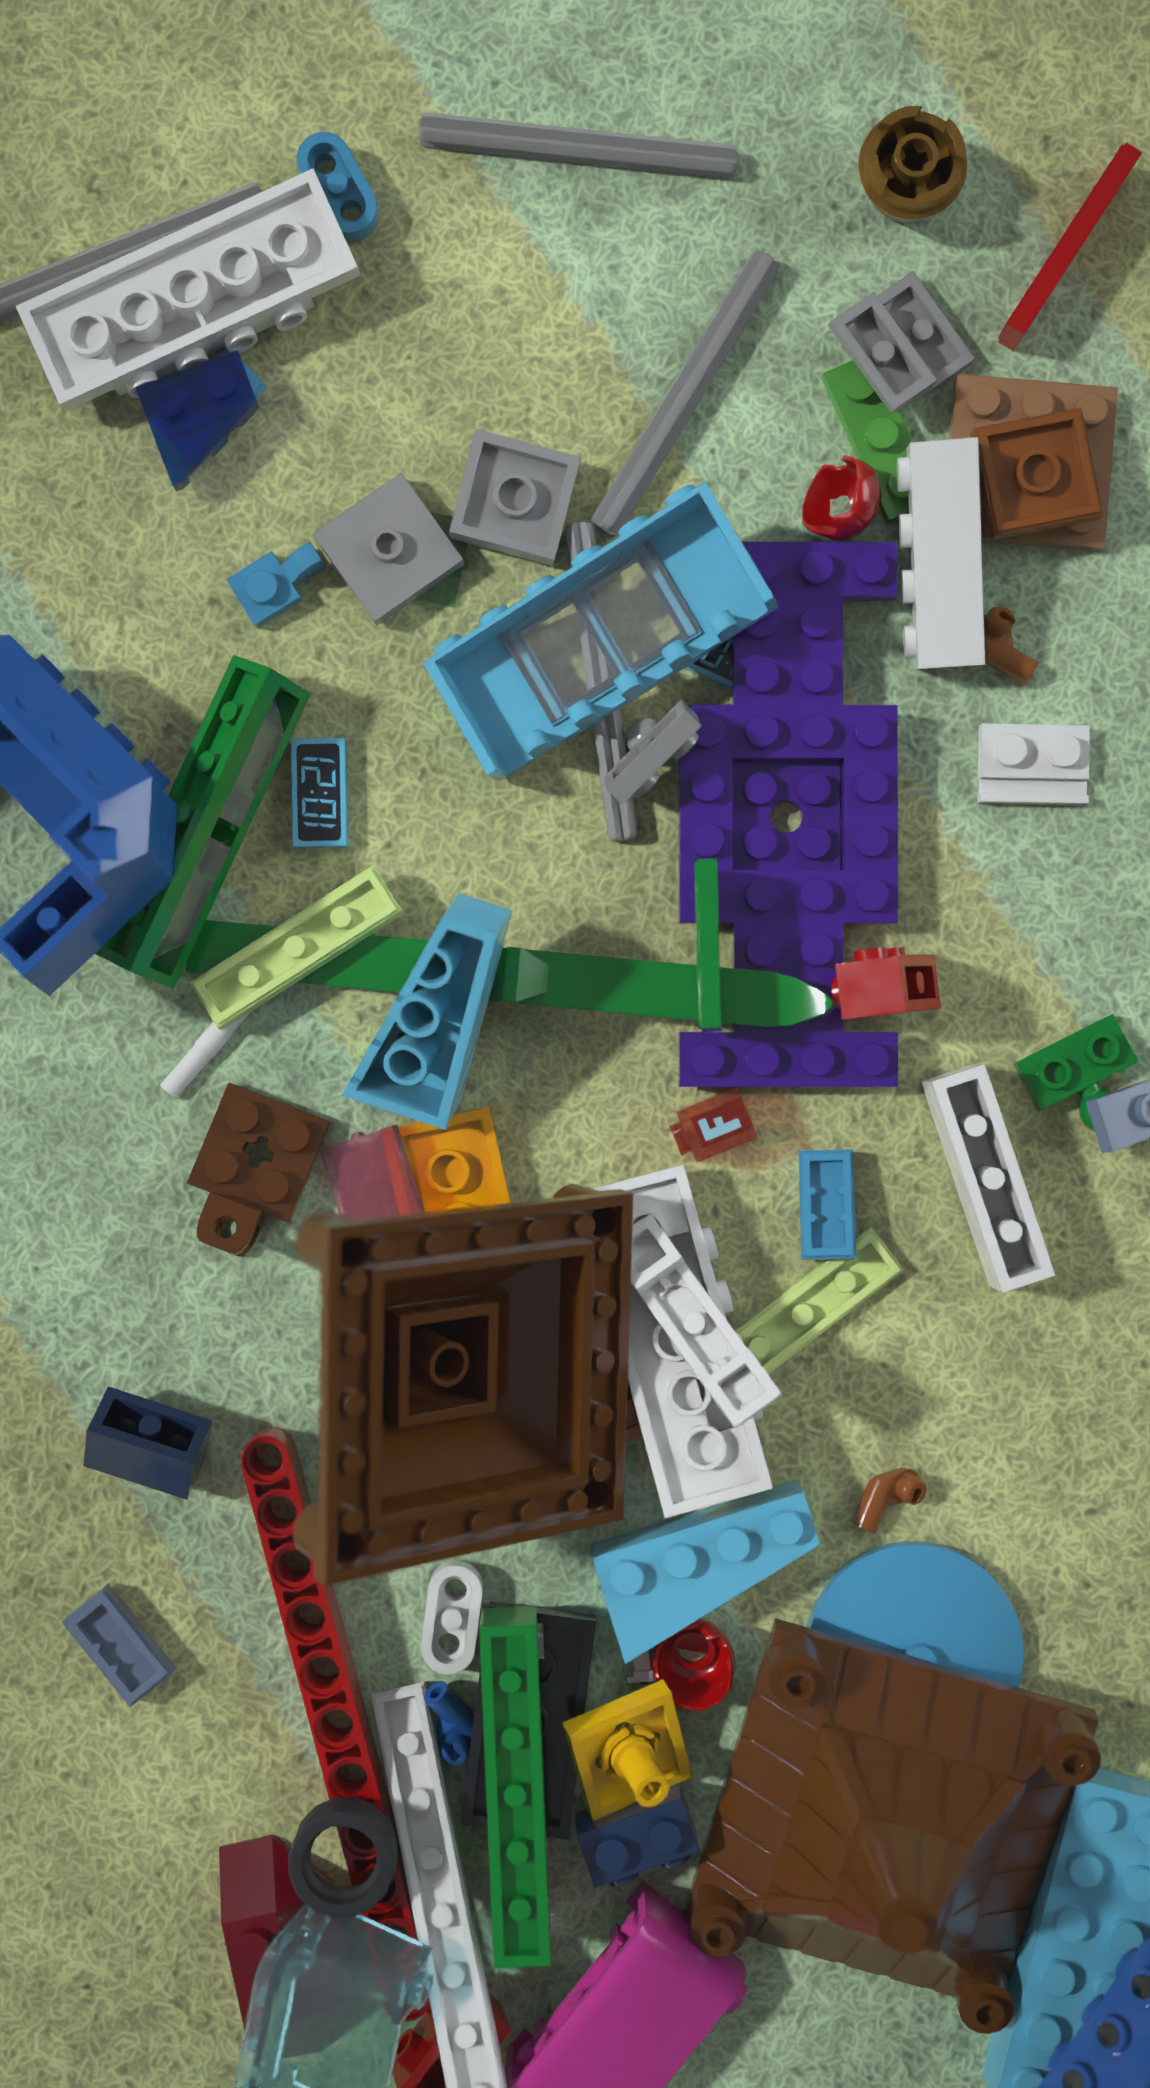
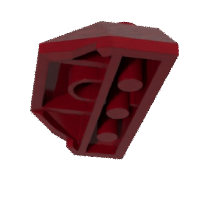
[219,1834,358,2061]

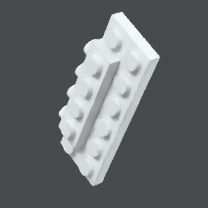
[16,168,361,412]
[594,1164,773,1518]

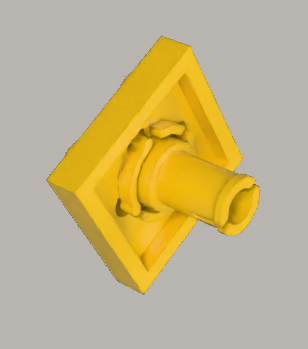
[562,1679,693,1821]

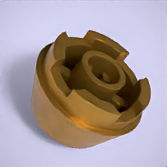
[858,106,967,222]

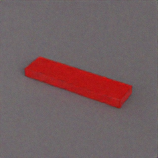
[998,142,1142,352]

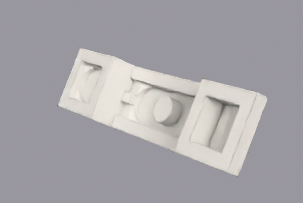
[631,1213,782,1429]

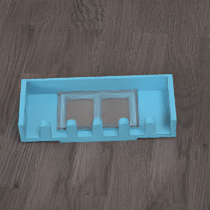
[423,482,779,781]

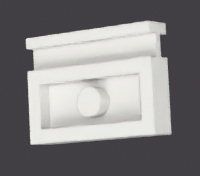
[978,723,1090,805]

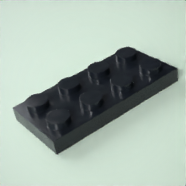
[460,1601,597,1840]

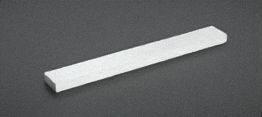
[371,1682,508,2088]

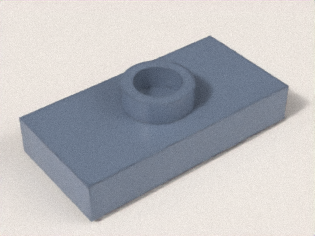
[1086,1079,1150,1153]
[62,1583,176,1707]

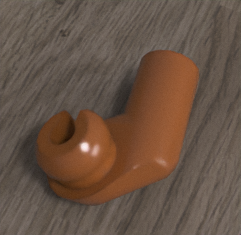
[984,606,1039,686]
[851,1468,927,1533]

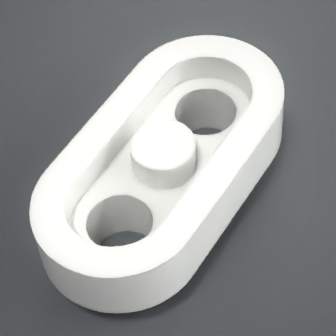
[421,1560,483,1675]

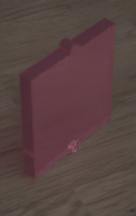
[320,1124,425,1220]

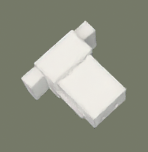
[627,1650,655,1684]

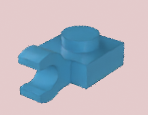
[226,542,327,628]

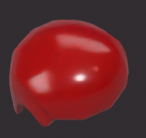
[802,455,882,541]
[653,1618,736,1712]

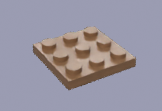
[949,374,1118,552]

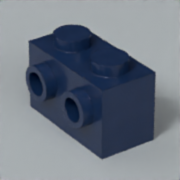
[83,1386,212,1500]
[576,1783,700,1888]

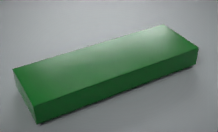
[694,859,722,1032]

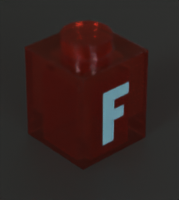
[669,1087,758,1163]

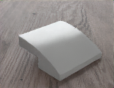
[828,271,975,414]

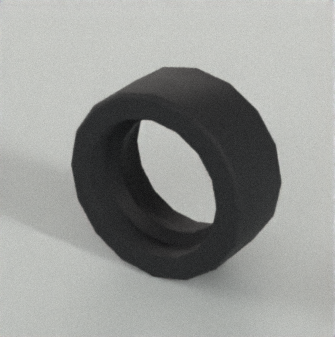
[288,1797,398,1918]

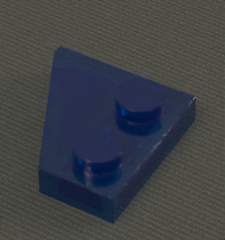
[136,350,260,492]

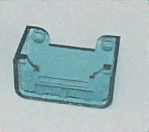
[234,1904,433,2088]

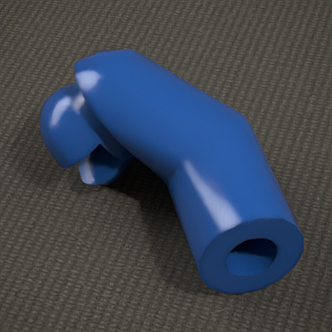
[424,1681,474,1766]

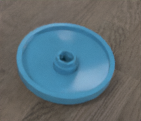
[807,1541,1024,1688]

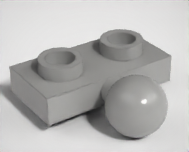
[604,699,702,805]

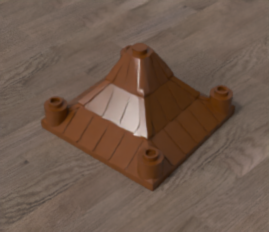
[293,1184,633,1586]
[684,1618,1101,2034]

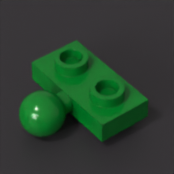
[1014,1014,1139,1131]

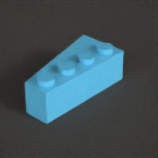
[341,893,513,1130]
[591,1480,820,1664]

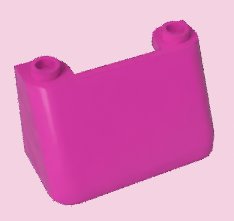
[505,1880,747,2088]

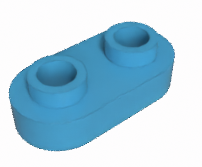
[297,132,379,242]

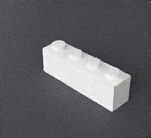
[897,437,985,669]
[921,1064,1056,1293]

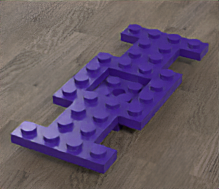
[678,542,898,1087]

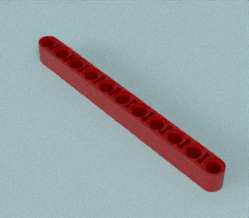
[241,1427,430,2021]

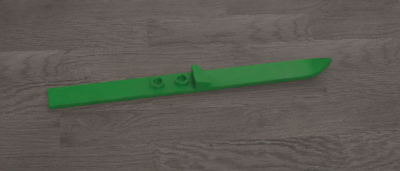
[186,920,836,1028]

